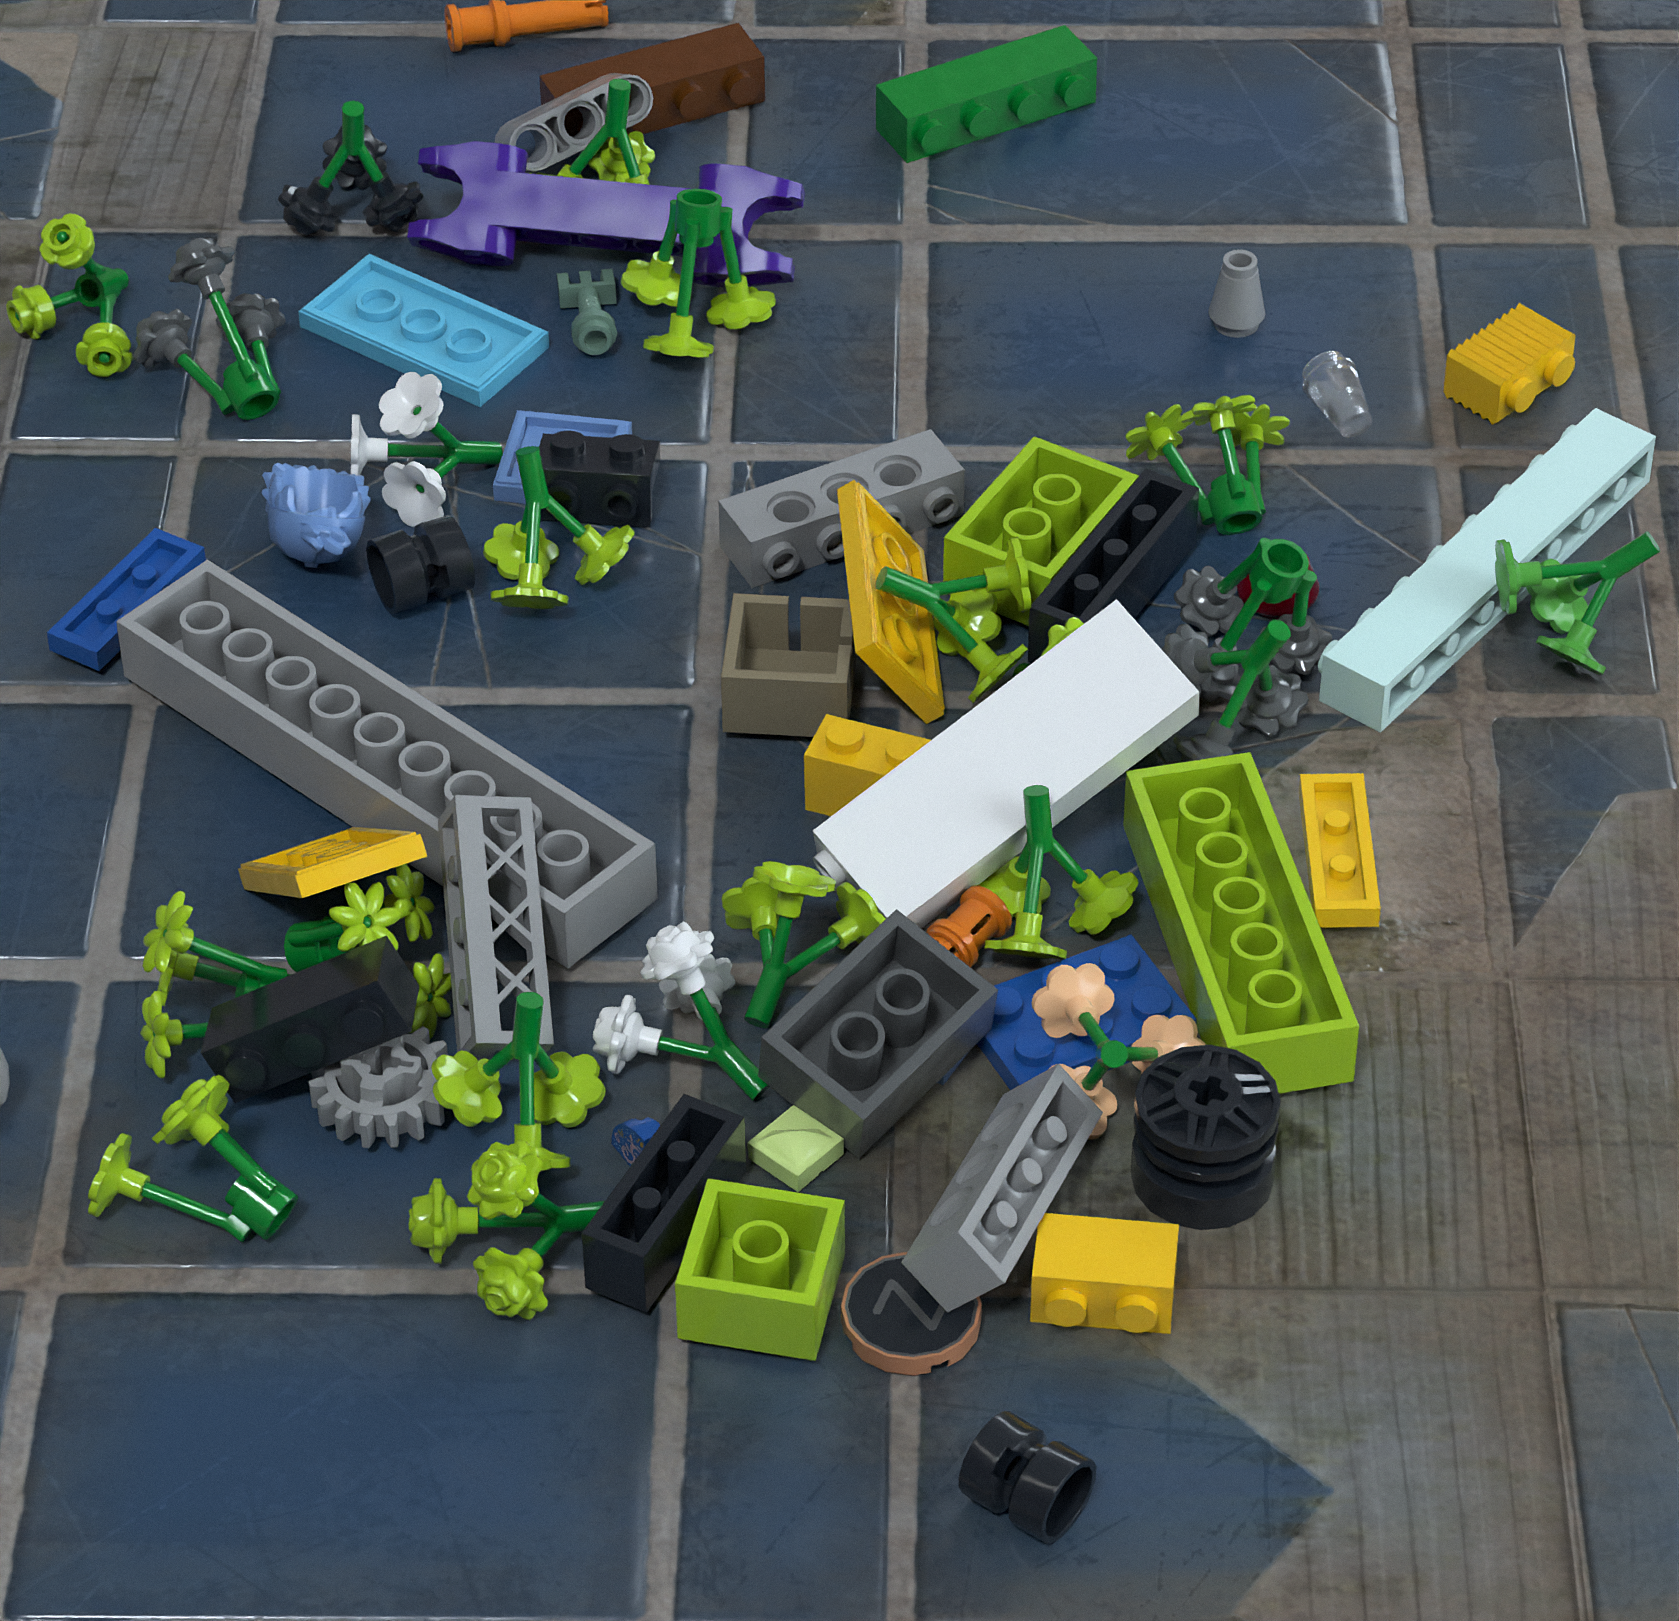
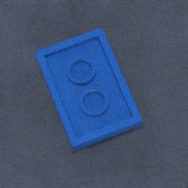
[977,934,1197,1090]

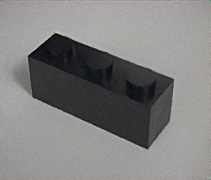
[201,935,420,1103]
[582,1094,746,1313]

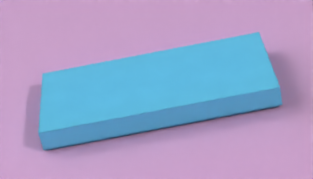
[298,254,550,407]

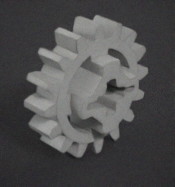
[309,1027,448,1148]

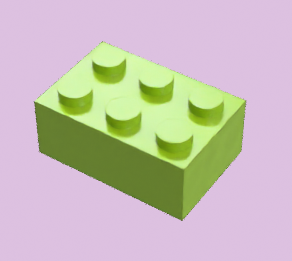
[943,436,1139,626]

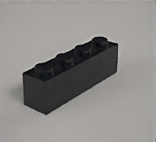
[1028,469,1200,664]

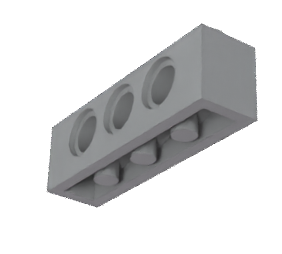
[718,429,965,588]
[901,1064,1103,1312]

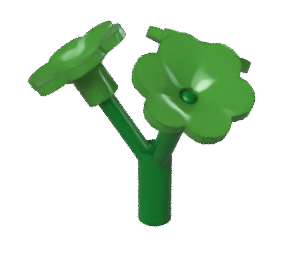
[1495,531,1660,675]

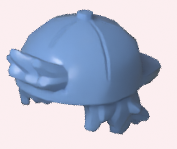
[262,463,370,568]

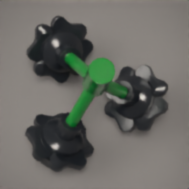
[278,101,424,235]

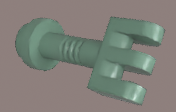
[556,269,617,355]

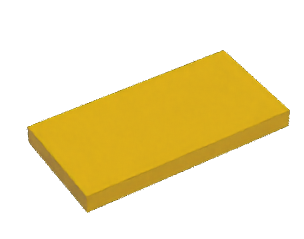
[837,480,945,724]
[238,827,427,898]

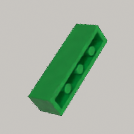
[876,25,1097,163]

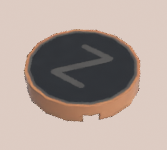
[841,1252,982,1376]

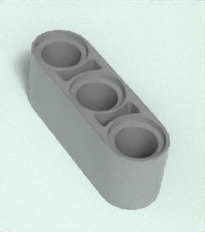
[495,73,653,172]

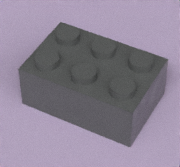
[758,909,998,1159]

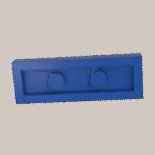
[47,528,206,671]

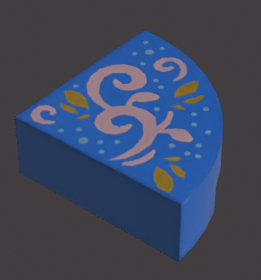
[611,1117,660,1166]

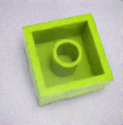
[675,1179,845,1361]

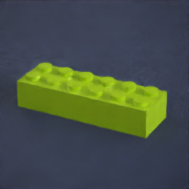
[1123,752,1359,1094]

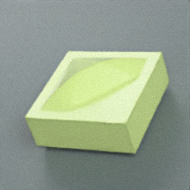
[747,1105,844,1192]

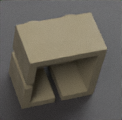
[721,593,857,737]

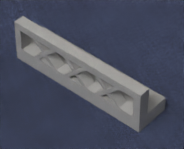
[438,795,554,1061]

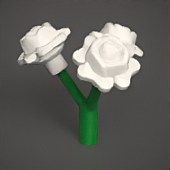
[593,921,770,1101]

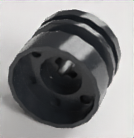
[1131,1045,1281,1230]

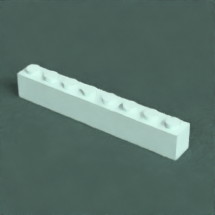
[1318,408,1656,732]

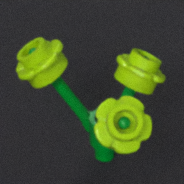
[6,214,133,377]

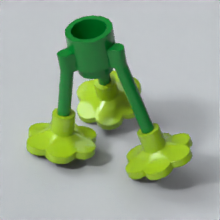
[621,189,776,357]
[88,1075,298,1242]

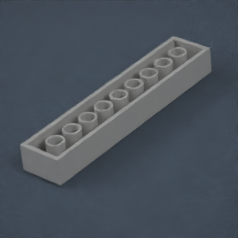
[116,559,658,968]

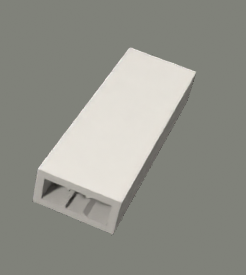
[813,599,1199,929]

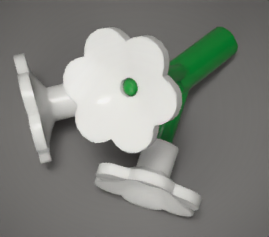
[351,372,503,527]

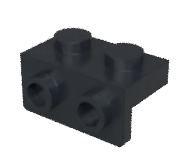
[539,431,660,527]

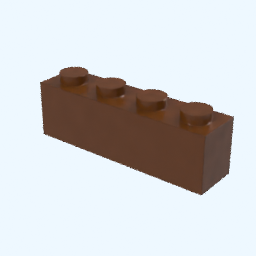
[539,23,765,151]

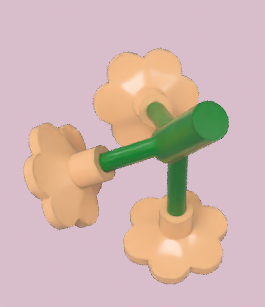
[1031,963,1206,1140]

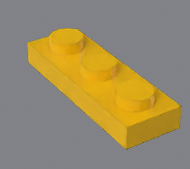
[1298,773,1381,928]

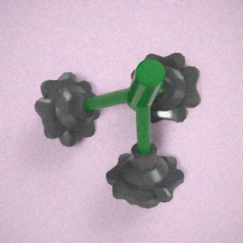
[1162,620,1309,763]

